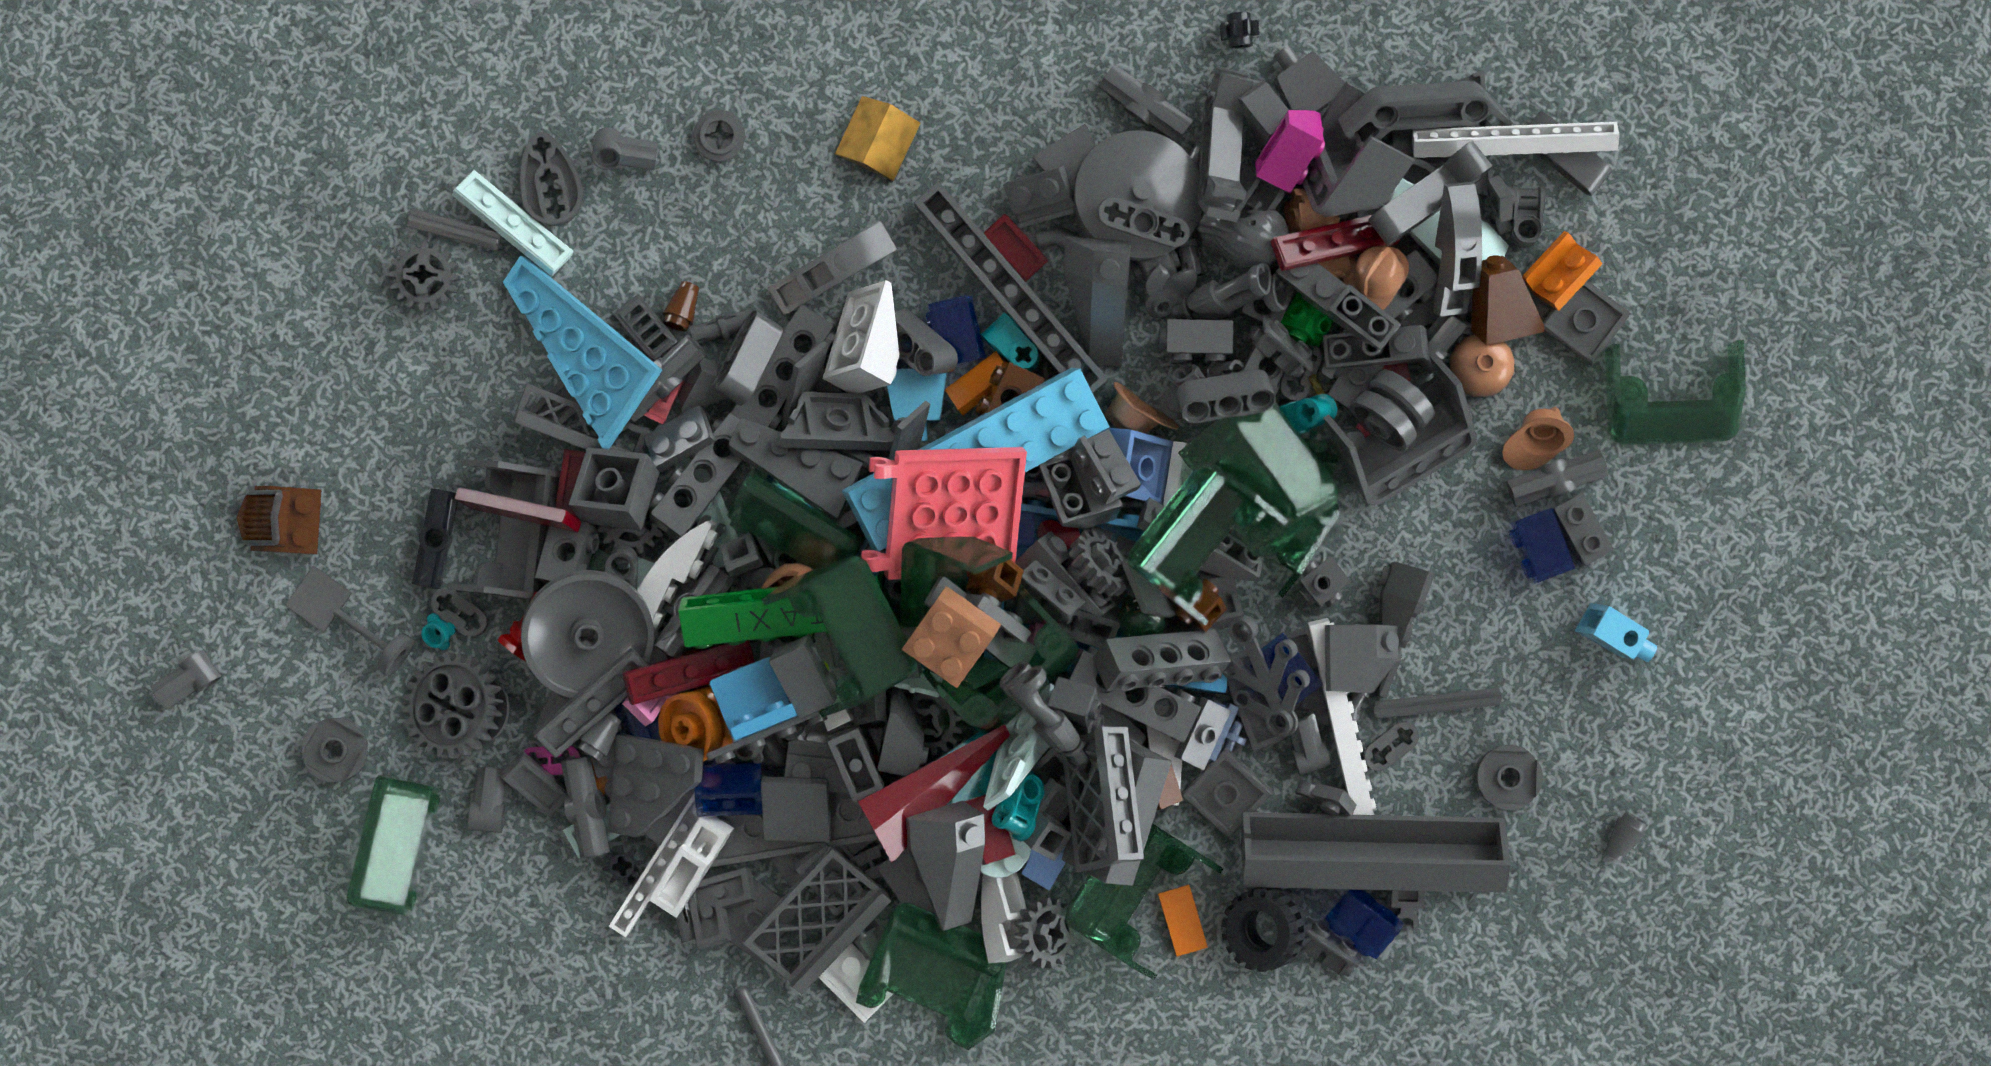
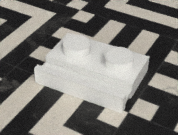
[819,943,898,1023]

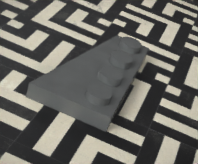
[729,417,863,523]

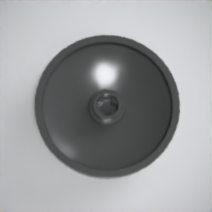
[1073,130,1202,261]
[521,570,654,698]

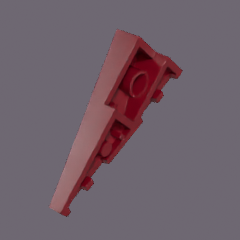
[858,724,1010,863]

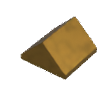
[835,96,921,181]

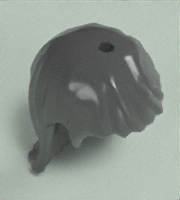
[1197,209,1290,271]

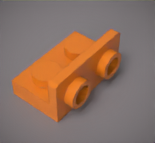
[1522,231,1603,311]

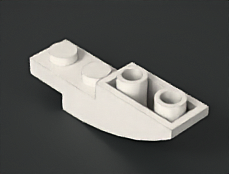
[637,521,718,633]

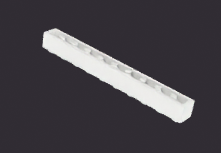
[1412,122,1619,158]
[1308,618,1377,815]
[609,759,738,937]

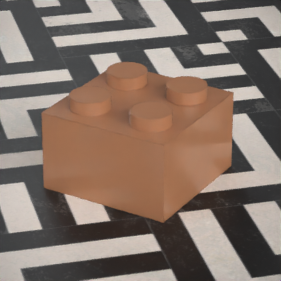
[902,586,1001,688]

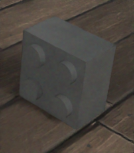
[569,447,659,530]

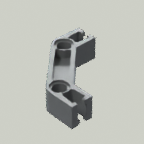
[1197,66,1253,222]
[1338,81,1513,148]

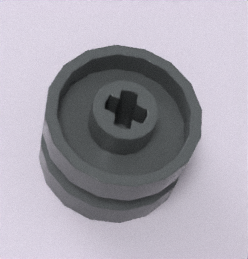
[1350,369,1435,451]

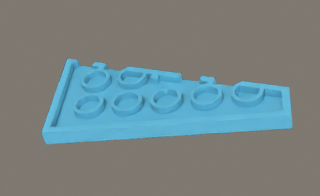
[503,256,662,450]

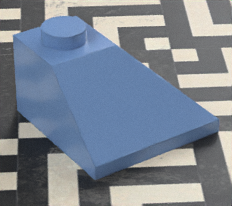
[1101,428,1173,505]

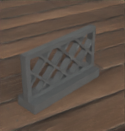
[1062,727,1144,873]
[742,846,891,995]

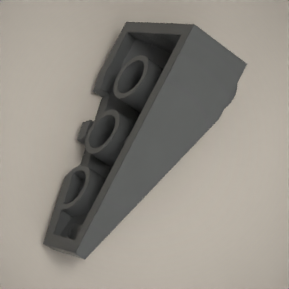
[1377,561,1435,698]

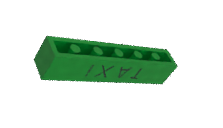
[678,576,884,649]

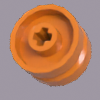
[658,686,733,762]

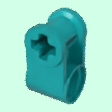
[981,312,1040,372]
[1272,394,1337,441]
[992,775,1044,842]

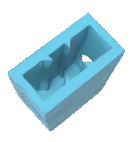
[887,369,947,442]
[1575,603,1657,662]

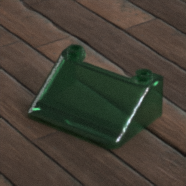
[856,903,1007,1050]

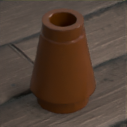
[662,281,700,332]

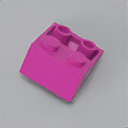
[1255,110,1325,193]

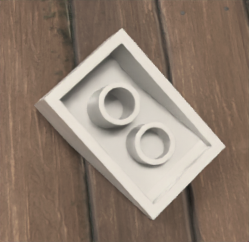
[823,280,899,394]

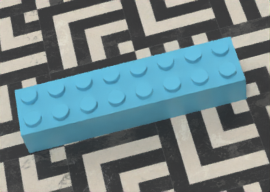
[842,368,1109,551]

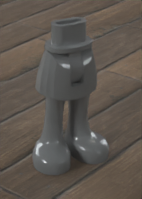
[1172,263,1287,320]
[1000,661,1088,766]

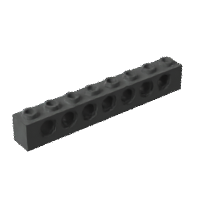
[914,182,1108,395]

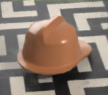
[1345,245,1409,310]
[1105,382,1179,433]
[1502,407,1574,470]

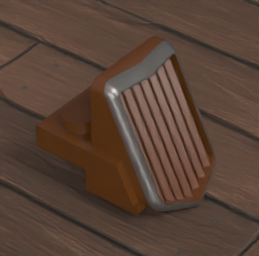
[236,486,322,555]

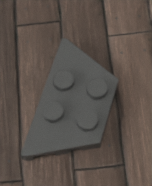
[778,392,895,451]

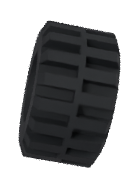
[1221,887,1312,972]

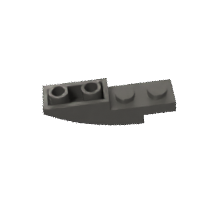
[1433,182,1482,317]
[768,221,898,315]
[1276,263,1401,351]
[1137,497,1265,581]

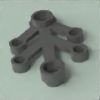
[1223,616,1310,737]

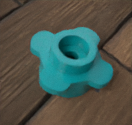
[421,613,456,650]

